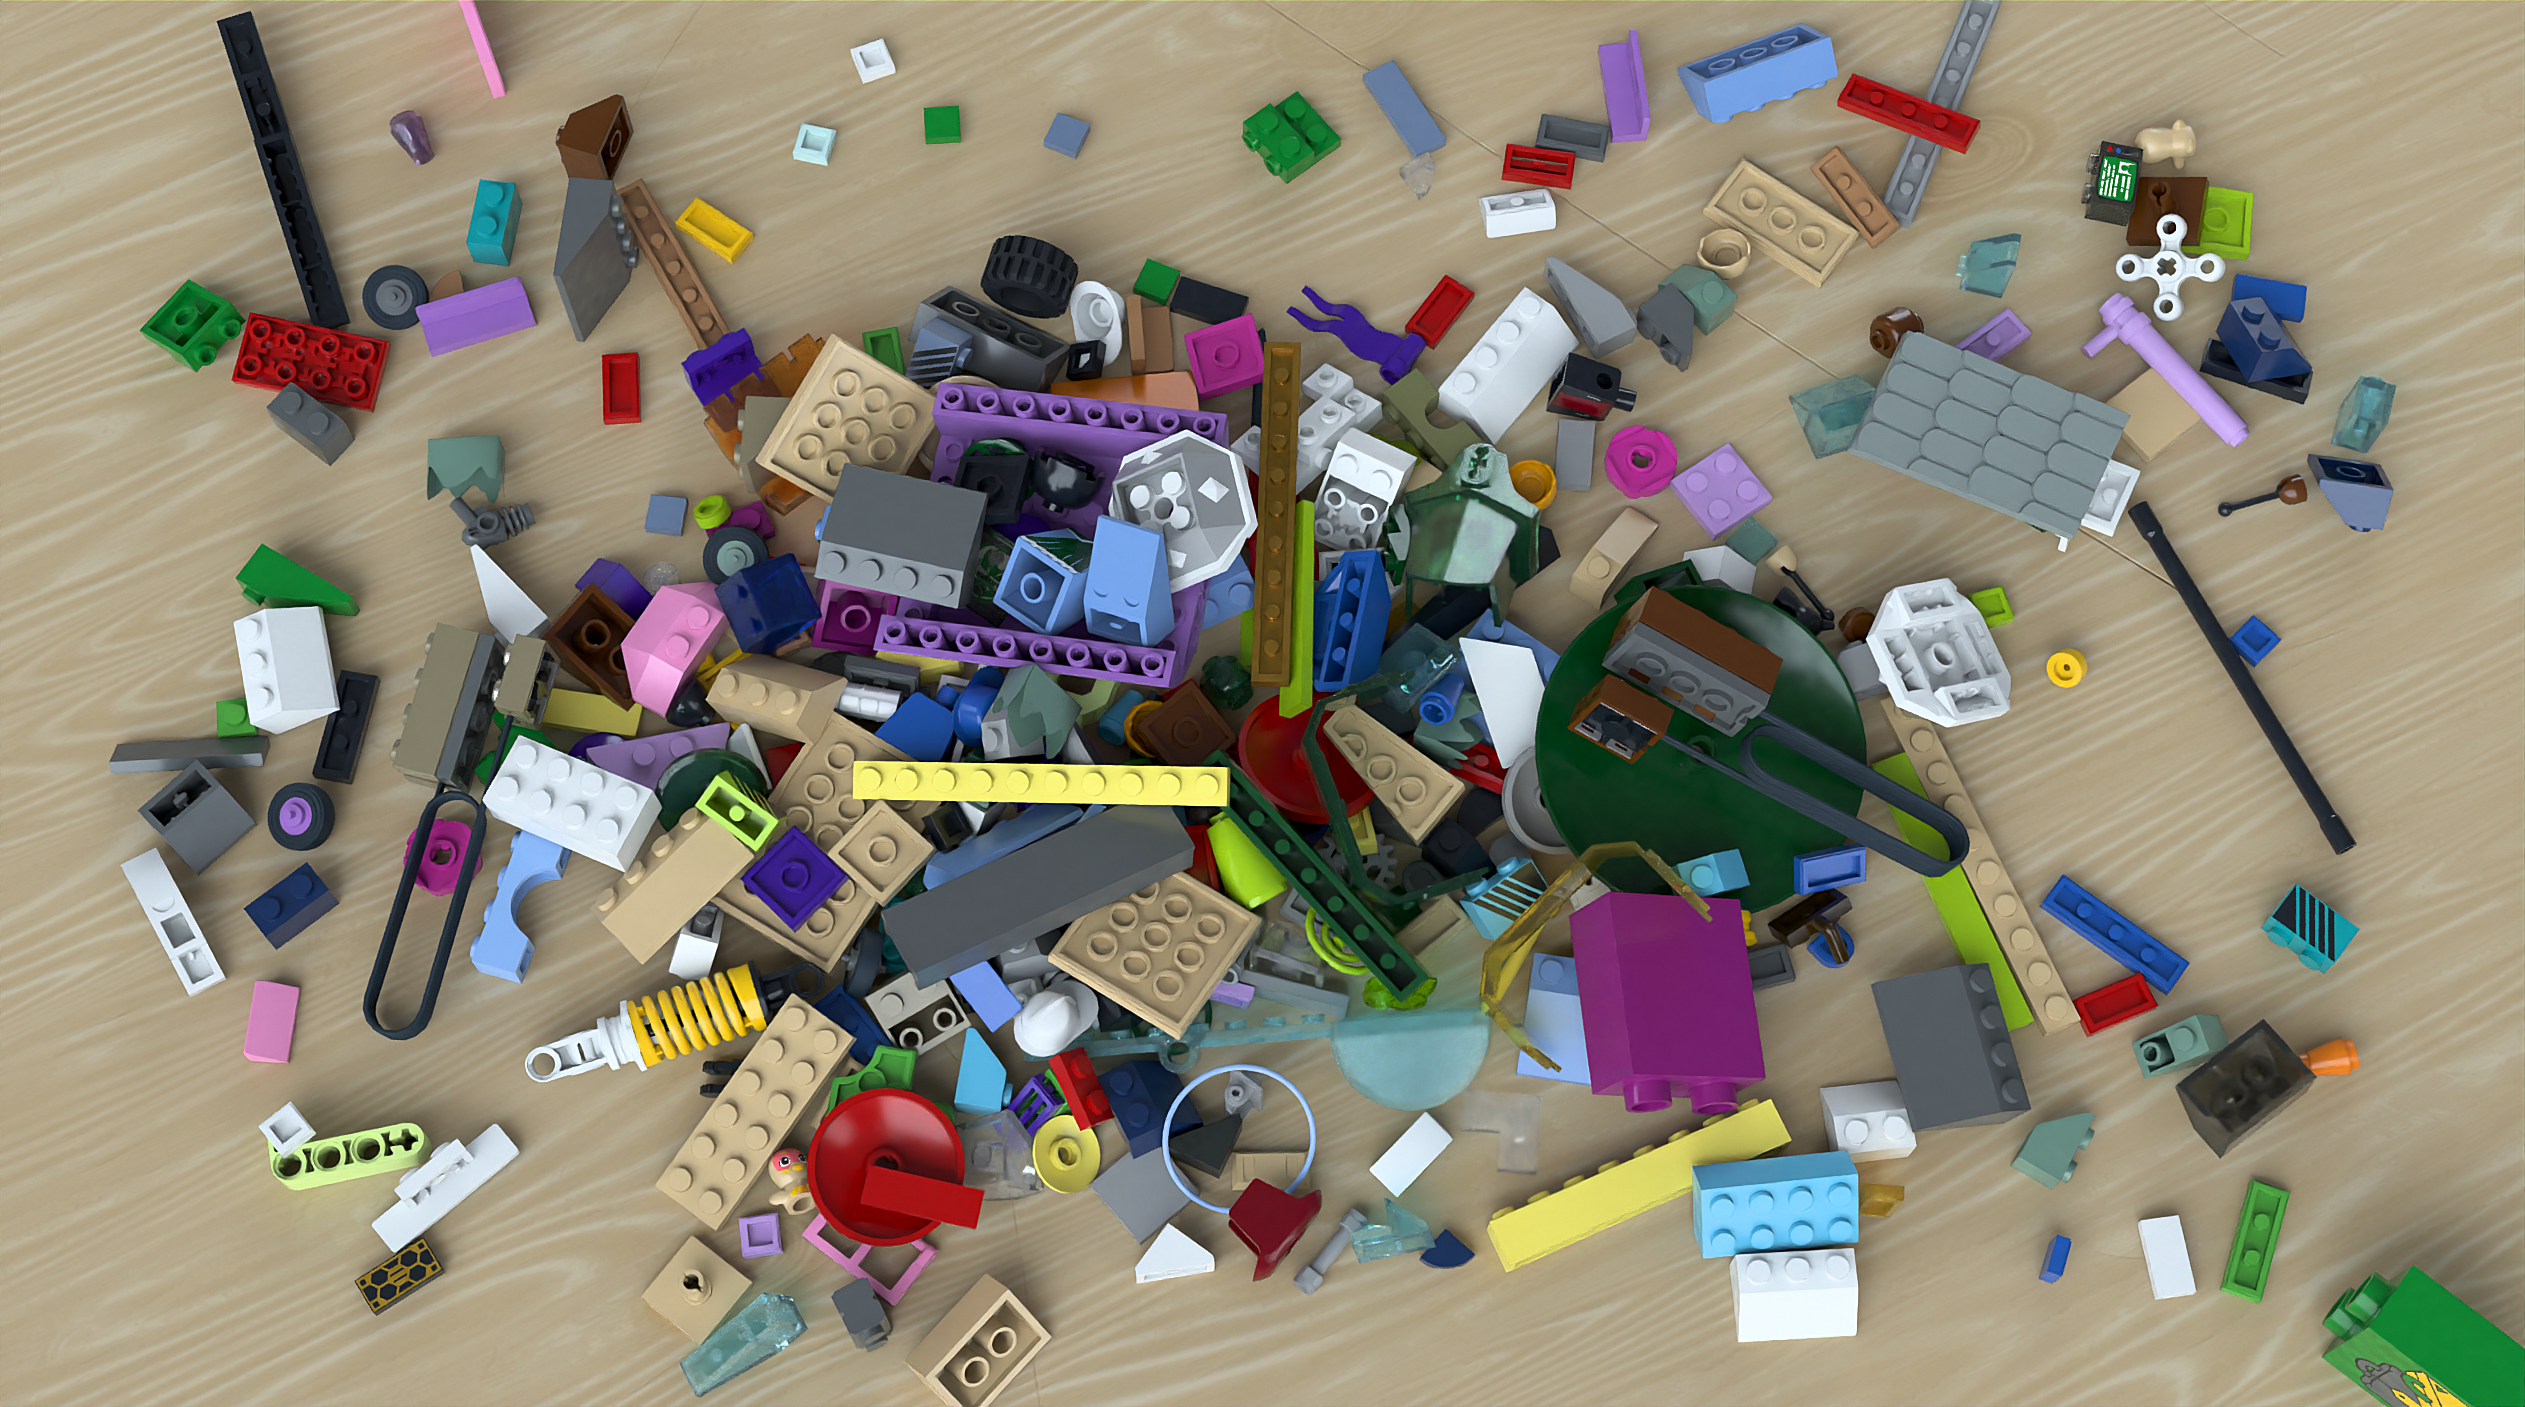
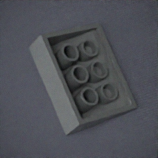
[553,177,639,342]
[815,463,989,609]
[1871,963,2031,1132]

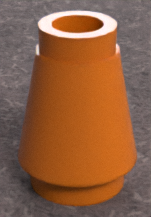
[2297,1037,2359,1077]

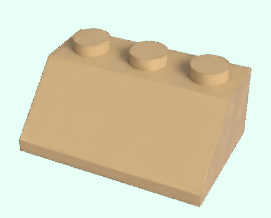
[706,653,848,746]
[903,1273,1051,1407]

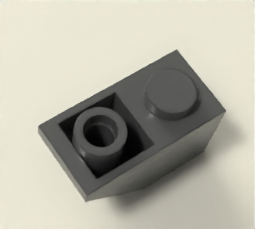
[1636,283,1695,372]

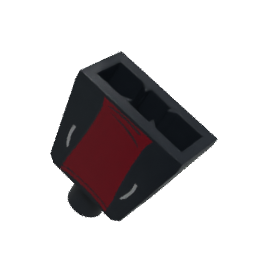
[1546,352,1637,421]

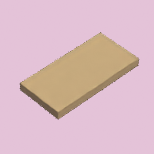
[1703,158,1860,289]

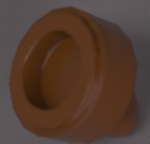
[1838,607,1876,644]

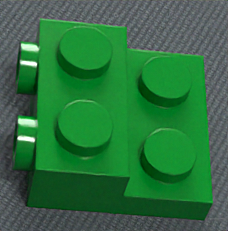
[1242,91,1341,184]
[139,279,245,373]

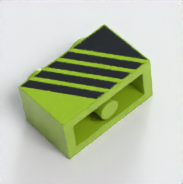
[695,770,788,852]

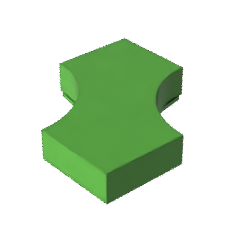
[826,1045,918,1116]

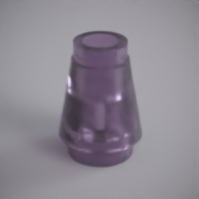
[389,110,435,165]

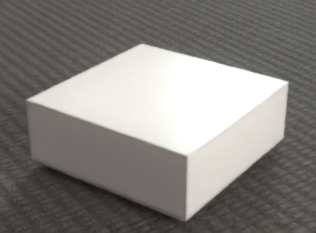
[850,38,896,84]
[258,1101,317,1159]

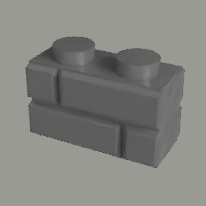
[831,1277,892,1352]

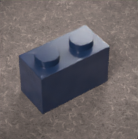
[243,862,339,950]

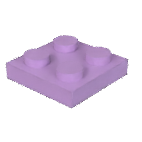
[1669,443,1773,541]

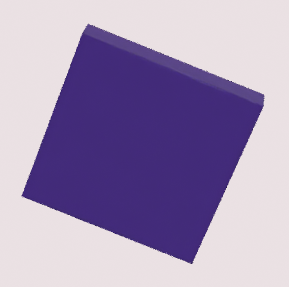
[740,825,850,933]

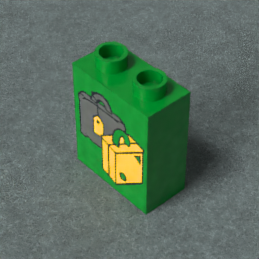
[2322,1265,2525,1407]

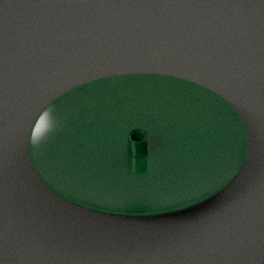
[1535,585,1867,914]

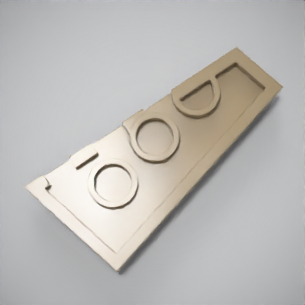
[1323,699,1465,846]

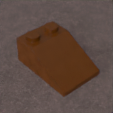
[537,582,636,712]

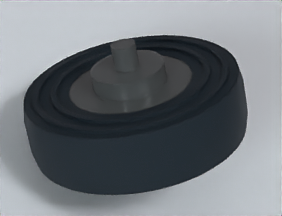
[362,265,429,330]
[840,928,887,998]

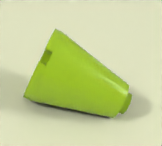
[1207,811,1288,910]

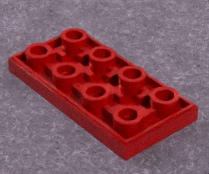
[232,312,391,413]

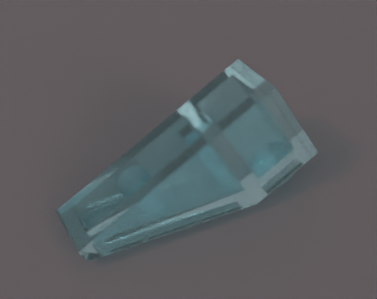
[680,1292,808,1397]

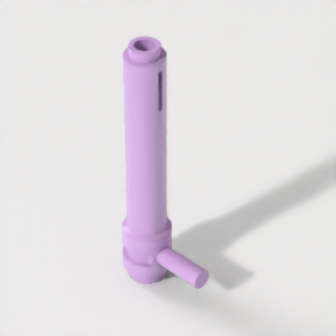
[2081,293,2251,448]

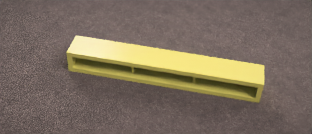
[1487,1099,1792,1273]

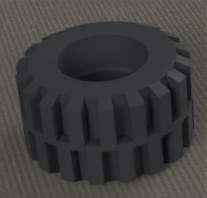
[980,235,1079,319]

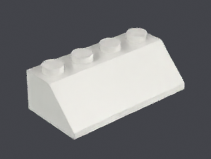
[1438,287,1579,448]

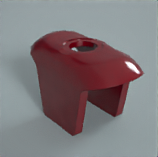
[1228,1178,1323,1282]

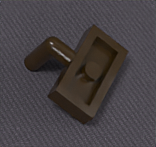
[1767,888,1853,964]

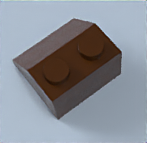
[555,94,634,181]

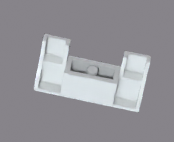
[1230,363,1383,495]

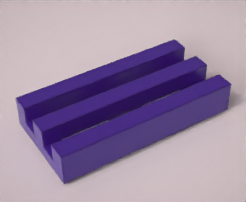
[994,1073,1065,1153]

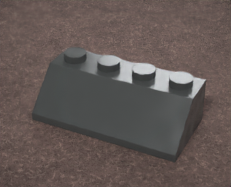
[908,285,1071,394]

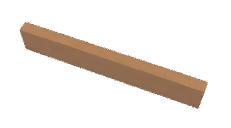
[616,178,731,350]

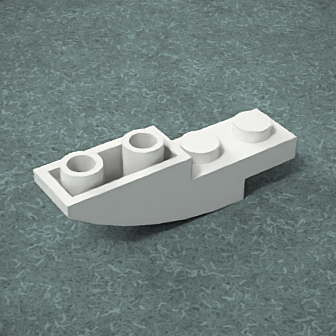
[120,848,226,997]

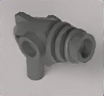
[450,497,536,550]

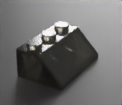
[2175,1019,2317,1159]

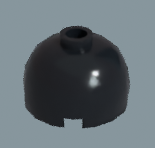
[1030,446,1106,514]

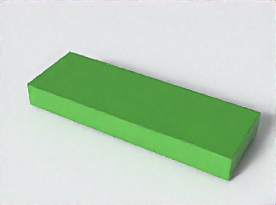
[2220,1179,2290,1304]

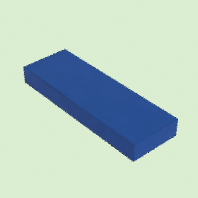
[813,983,895,1067]

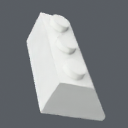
[234,606,340,734]
[1730,1248,1858,1342]

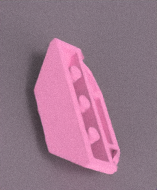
[621,581,746,719]

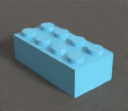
[1692,1150,1859,1258]

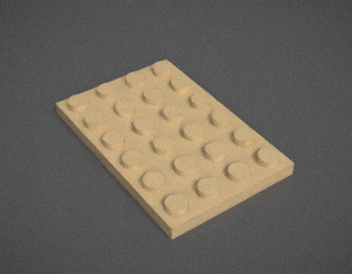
[708,711,947,977]

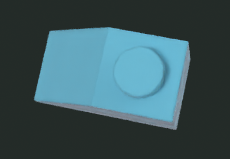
[1666,849,1750,898]
[954,1027,1014,1118]

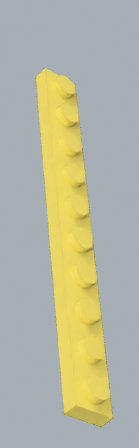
[853,761,1230,806]

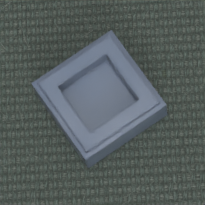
[1044,113,1090,159]
[644,494,689,537]

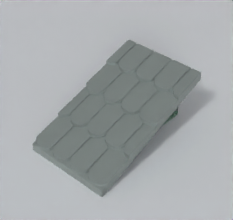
[1846,330,2131,539]

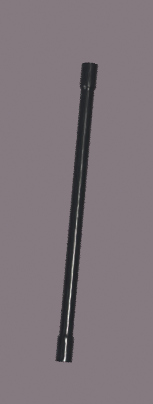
[2128,501,2357,855]

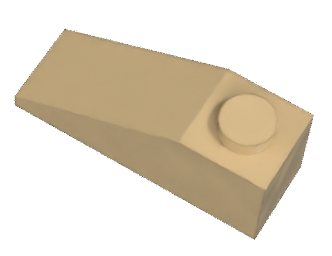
[1569,506,1659,610]

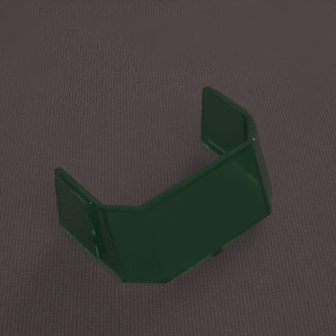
[1300,669,1489,911]

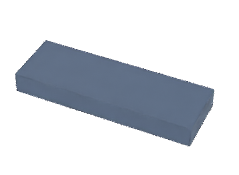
[1363,60,1446,161]

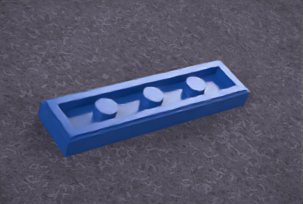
[2039,875,2190,996]

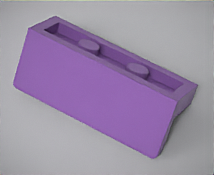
[1598,29,1651,143]
[415,276,536,357]

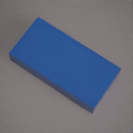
[2231,274,2307,323]
[1794,842,1866,895]

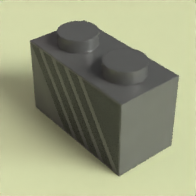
[266,382,355,466]

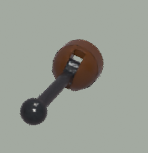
[2218,474,2307,517]

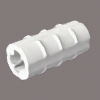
[833,681,903,723]

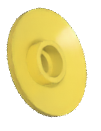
[1032,1115,1101,1193]

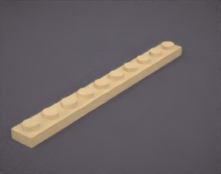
[1878,696,2081,1037]

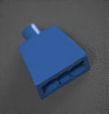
[875,685,960,762]

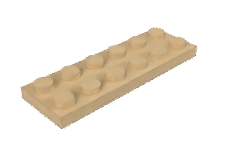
[655,993,857,1231]

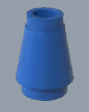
[1419,673,1464,726]

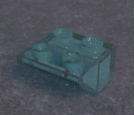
[1789,374,1876,460]

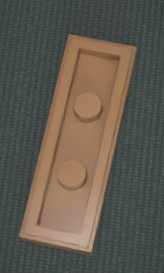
[1810,145,1902,249]

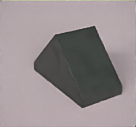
[1168,1114,1242,1179]

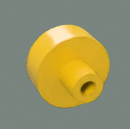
[2047,648,2087,688]

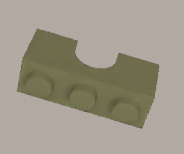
[1382,368,1486,483]

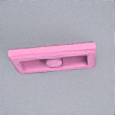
[244,980,301,1063]

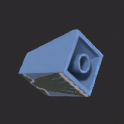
[992,528,1094,636]

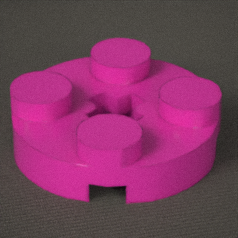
[1604,425,1678,499]
[403,819,483,896]

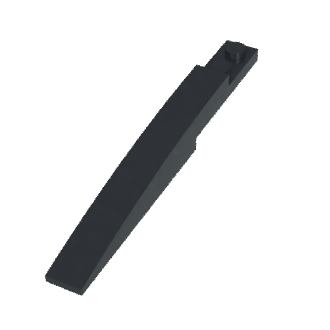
[217,11,351,329]

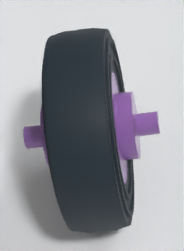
[268,783,335,851]

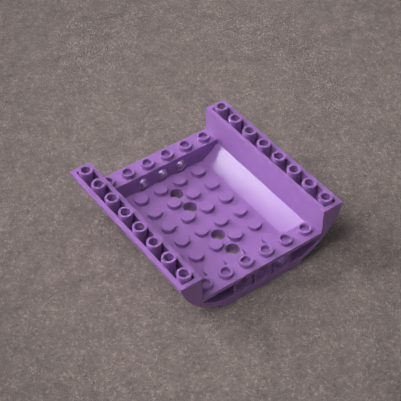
[873,382,1229,689]

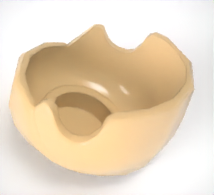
[1697,228,1752,280]

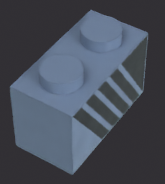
[905,317,974,390]

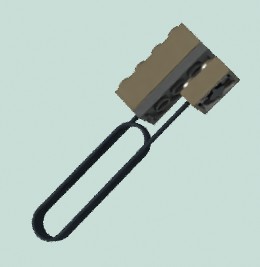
[363,623,561,1040]

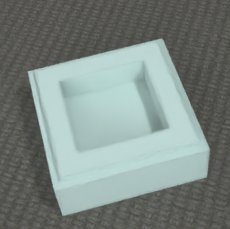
[793,123,837,166]

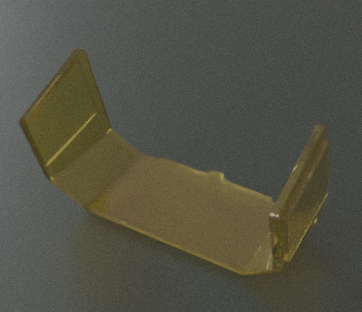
[1479,841,1713,1073]

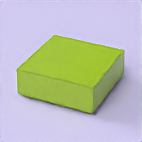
[1966,585,2015,629]

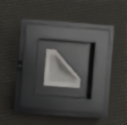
[1066,340,1106,381]

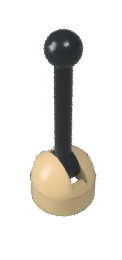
[1765,545,1835,622]

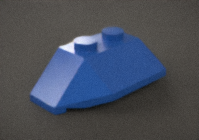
[1313,550,1392,692]

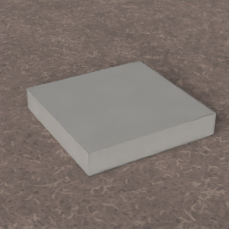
[1090,1147,1200,1246]

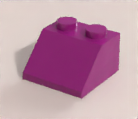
[811,578,898,656]

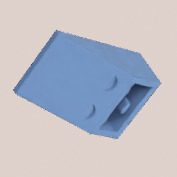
[1083,514,1175,648]

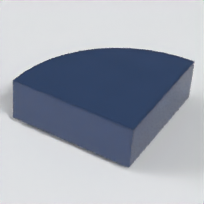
[1419,1229,1475,1269]

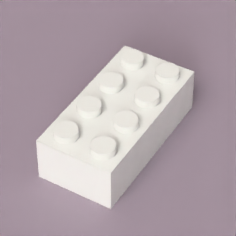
[482,735,662,873]

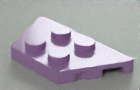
[586,722,730,813]

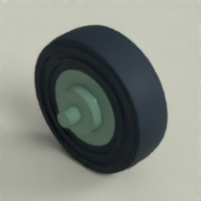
[703,526,770,592]

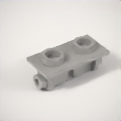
[1224,1070,1263,1119]

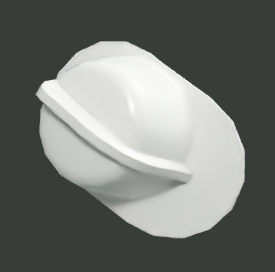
[1070,281,1127,366]
[1014,980,1099,1057]

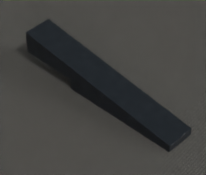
[1378,521,1561,683]

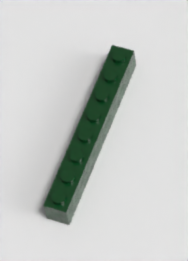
[1199,749,1433,1003]

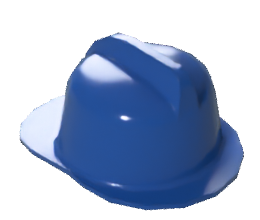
[952,666,1005,747]

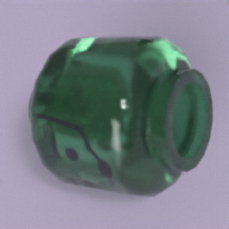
[1199,655,1254,711]

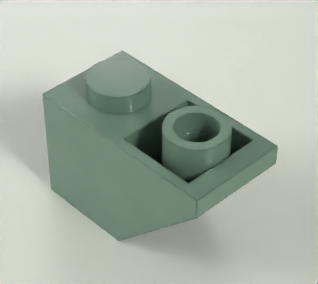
[2132,1015,2232,1079]
[2011,1112,2095,1190]

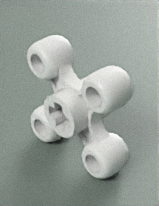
[2116,214,2225,321]

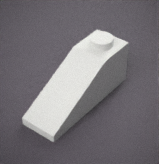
[470,544,550,649]

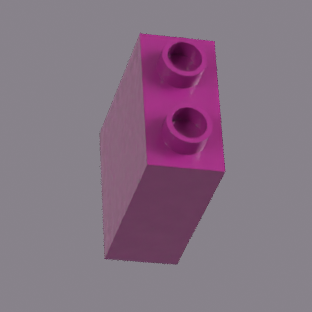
[1569,892,1766,1115]

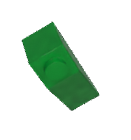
[236,543,360,616]

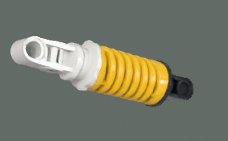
[525,959,824,1082]

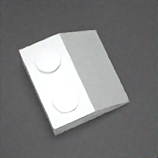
[1819,1080,1917,1163]

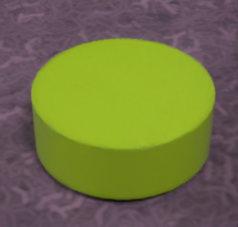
[693,495,731,529]

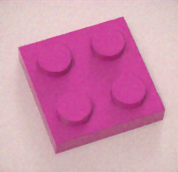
[1184,313,1264,401]

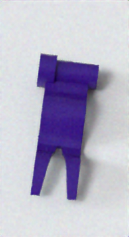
[1287,286,1426,385]

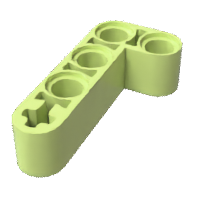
[267,1112,432,1190]

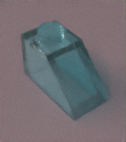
[1956,233,2021,298]

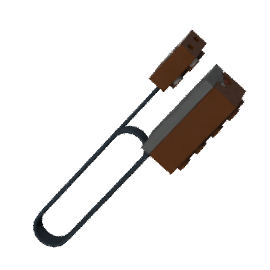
[1567,586,1970,877]

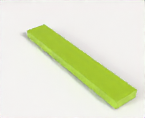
[1279,500,1315,718]

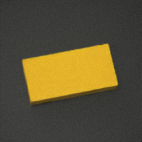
[675,197,754,264]

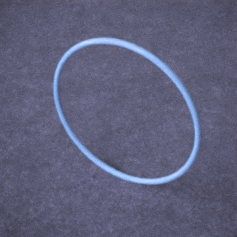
[1162,1064,1316,1214]

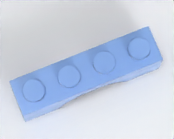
[470,829,572,984]

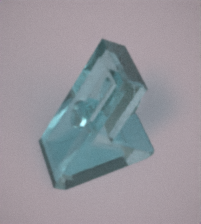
[1350,1198,1436,1263]

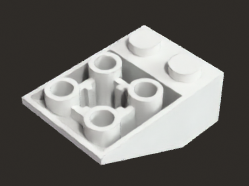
[1314,427,1417,551]

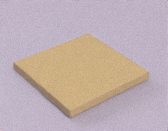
[755,333,937,505]
[1048,871,1262,1040]

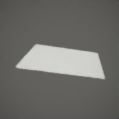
[1459,637,1545,769]

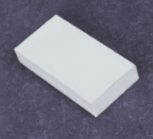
[2137,1215,2197,1300]

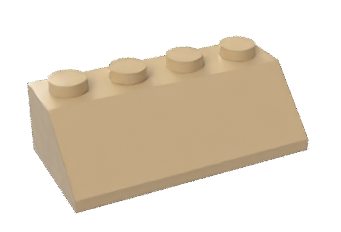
[589,806,755,965]

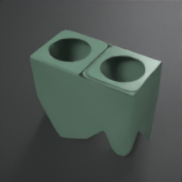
[427,435,505,503]
[991,664,1082,759]
[1413,689,1484,769]

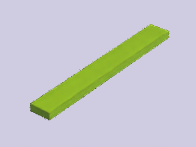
[1870,752,2034,1033]

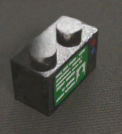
[2081,141,2144,227]

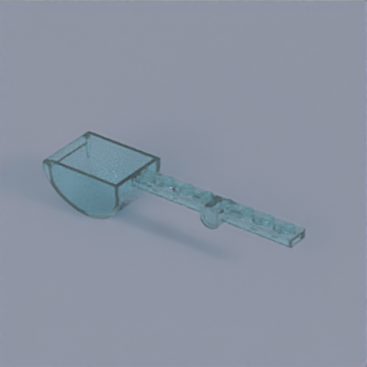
[1023,1007,1491,1111]

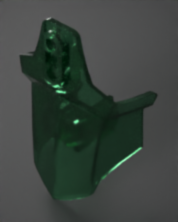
[1404,443,1540,628]

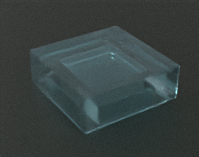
[1725,517,1778,566]

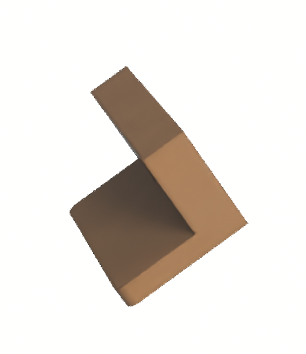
[1126,295,1174,376]

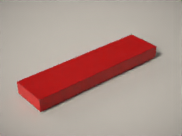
[1837,73,1981,154]

